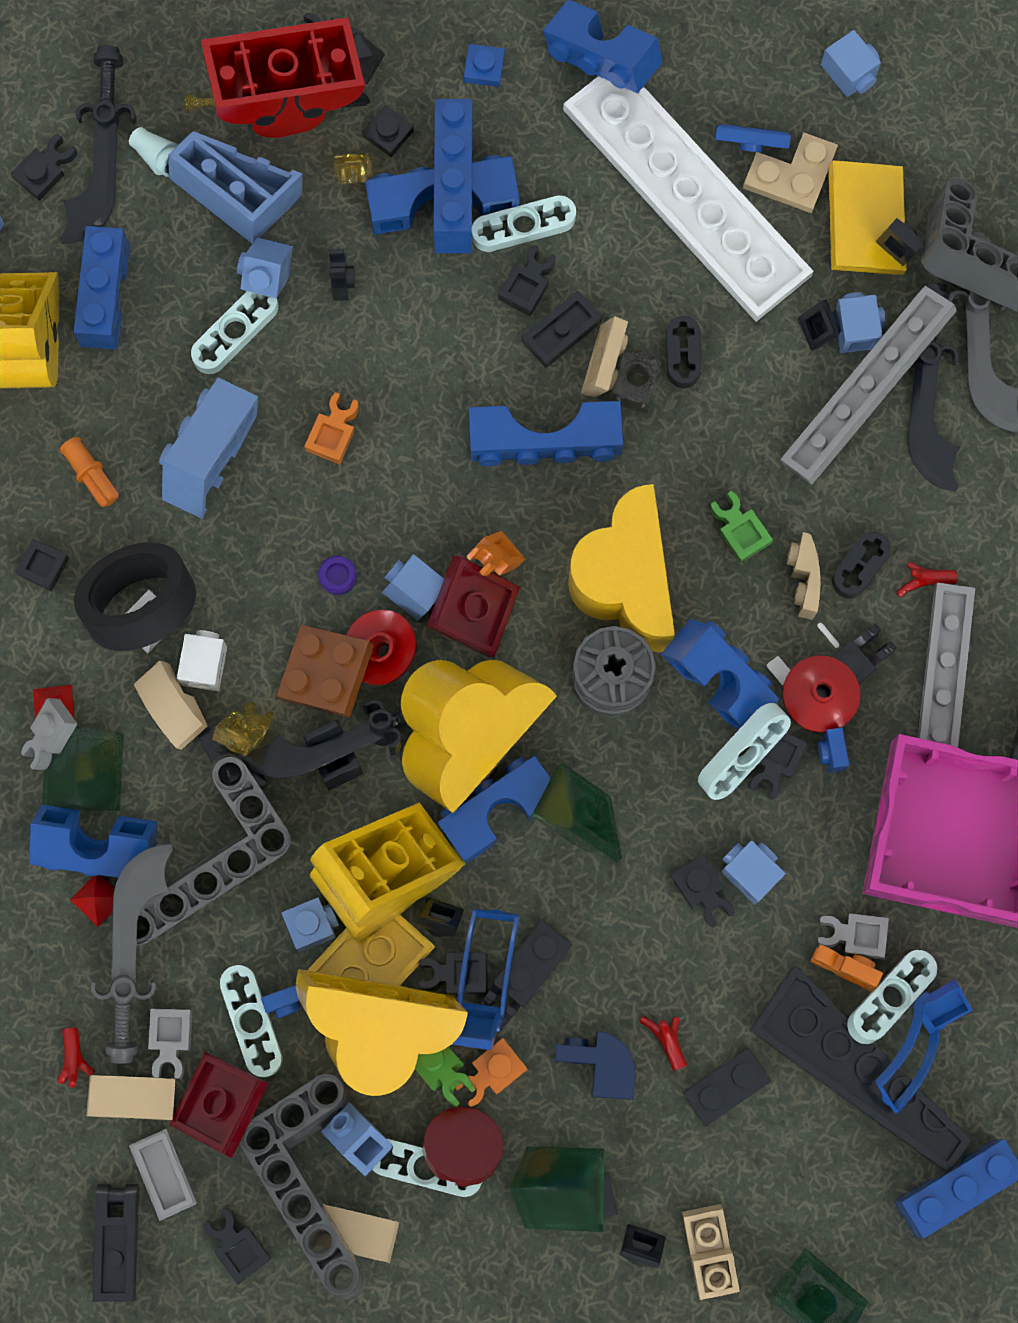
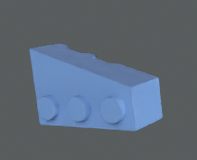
[168,131,303,244]
[159,378,258,519]

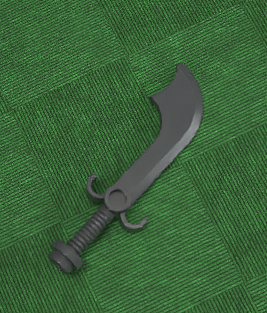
[948,232,1018,433]
[91,844,173,1064]

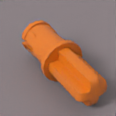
[59,437,119,507]

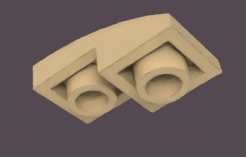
[787,532,821,620]
[134,661,208,750]
[86,1075,175,1120]
[314,1204,399,1263]
[681,1204,740,1300]

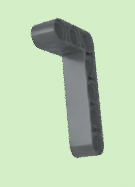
[921,177,1018,312]
[136,753,291,946]
[240,1074,366,1300]

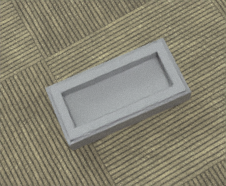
[129,1129,198,1221]

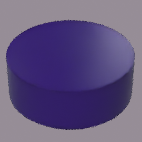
[318,556,357,595]

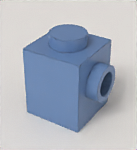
[821,30,881,97]
[237,237,293,298]
[834,292,886,353]
[382,554,444,621]
[721,840,786,905]
[282,897,339,953]
[321,1102,394,1176]

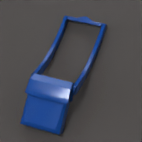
[453,909,520,1050]
[875,979,973,1114]

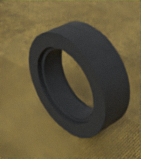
[74,542,196,651]

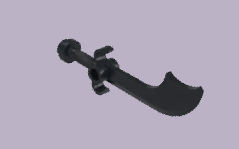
[59,45,137,244]
[908,283,961,492]
[238,700,407,779]

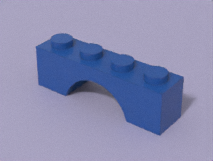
[434,99,473,253]
[365,155,519,235]
[469,401,623,466]

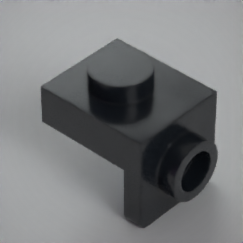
[303,720,364,791]

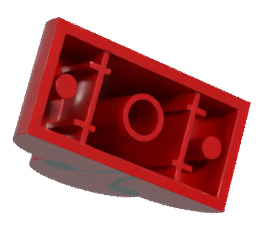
[201,17,365,138]

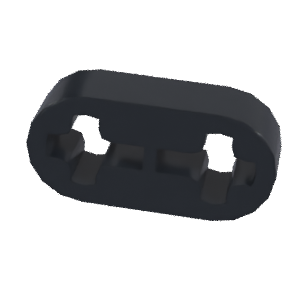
[666,316,702,388]
[832,532,890,598]

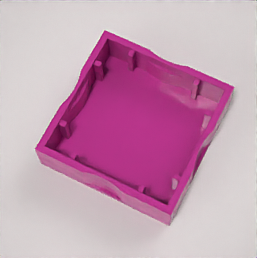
[862,734,1018,928]

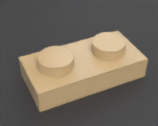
[581,316,628,398]

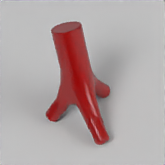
[896,561,957,597]
[640,1016,687,1071]
[57,1028,95,1088]

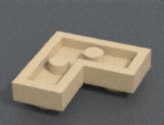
[743,133,838,213]

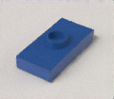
[715,123,791,152]

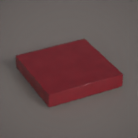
[427,556,520,657]
[169,1052,269,1158]

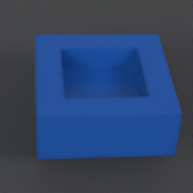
[464,44,505,87]
[818,728,850,773]
[261,985,300,1018]

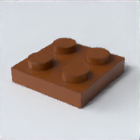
[276,625,374,718]

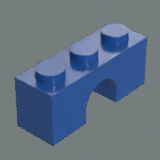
[543,0,663,94]
[73,226,130,349]
[661,619,779,730]
[438,755,561,865]
[29,804,157,877]
[894,1139,1018,1239]

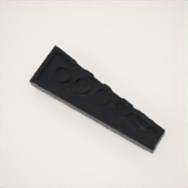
[749,966,972,1172]

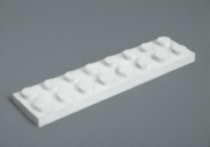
[563,76,813,322]

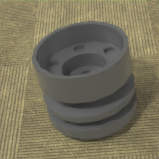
[571,626,656,718]

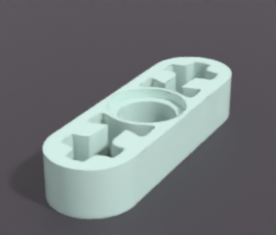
[472,196,576,252]
[191,291,279,374]
[698,703,791,800]
[847,950,937,1044]
[220,965,283,1077]
[372,1139,482,1197]

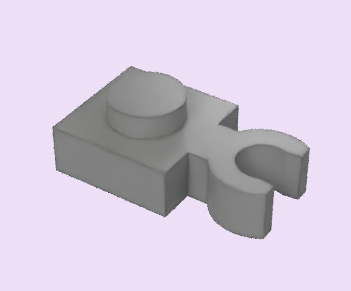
[21,698,77,770]
[818,913,889,960]
[148,1009,192,1079]

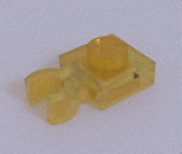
[334,153,373,184]
[212,702,274,756]

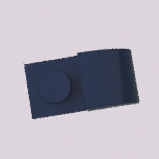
[554,1031,635,1100]

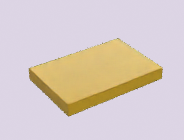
[829,160,907,275]
[307,914,435,986]

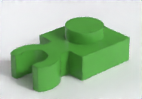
[710,491,773,563]
[415,1047,476,1107]

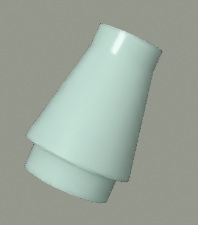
[129,127,178,177]

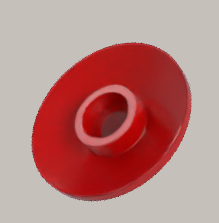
[346,610,417,685]
[782,656,860,733]

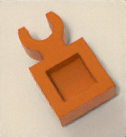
[304,393,359,465]
[467,531,526,576]
[810,945,883,991]
[456,1038,528,1107]

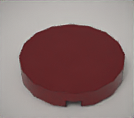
[422,1106,504,1187]

